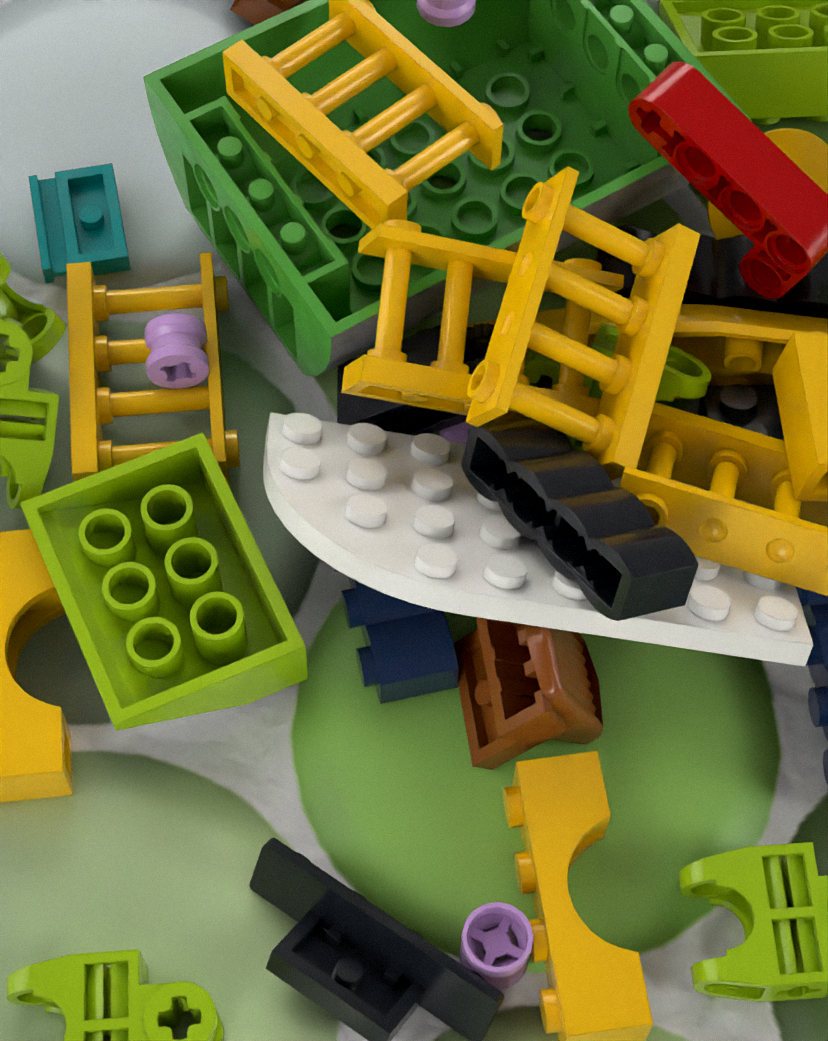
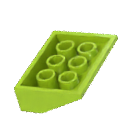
[659,0,828,125]
[20,432,309,731]

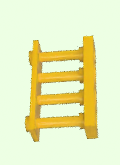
[222,0,504,229]
[465,166,701,480]
[341,219,624,421]
[66,252,241,487]
[619,402,828,596]

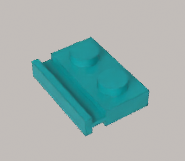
[28,163,131,284]

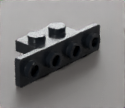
[249,838,504,1041]

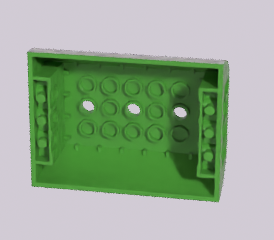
[143,0,752,376]

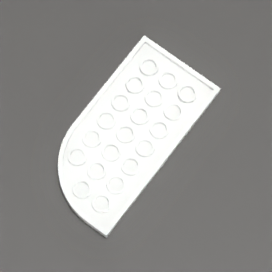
[263,412,813,667]

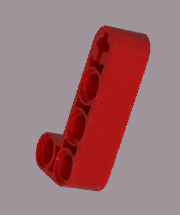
[628,61,828,299]

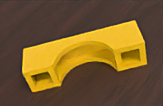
[0,529,73,803]
[503,751,653,1041]

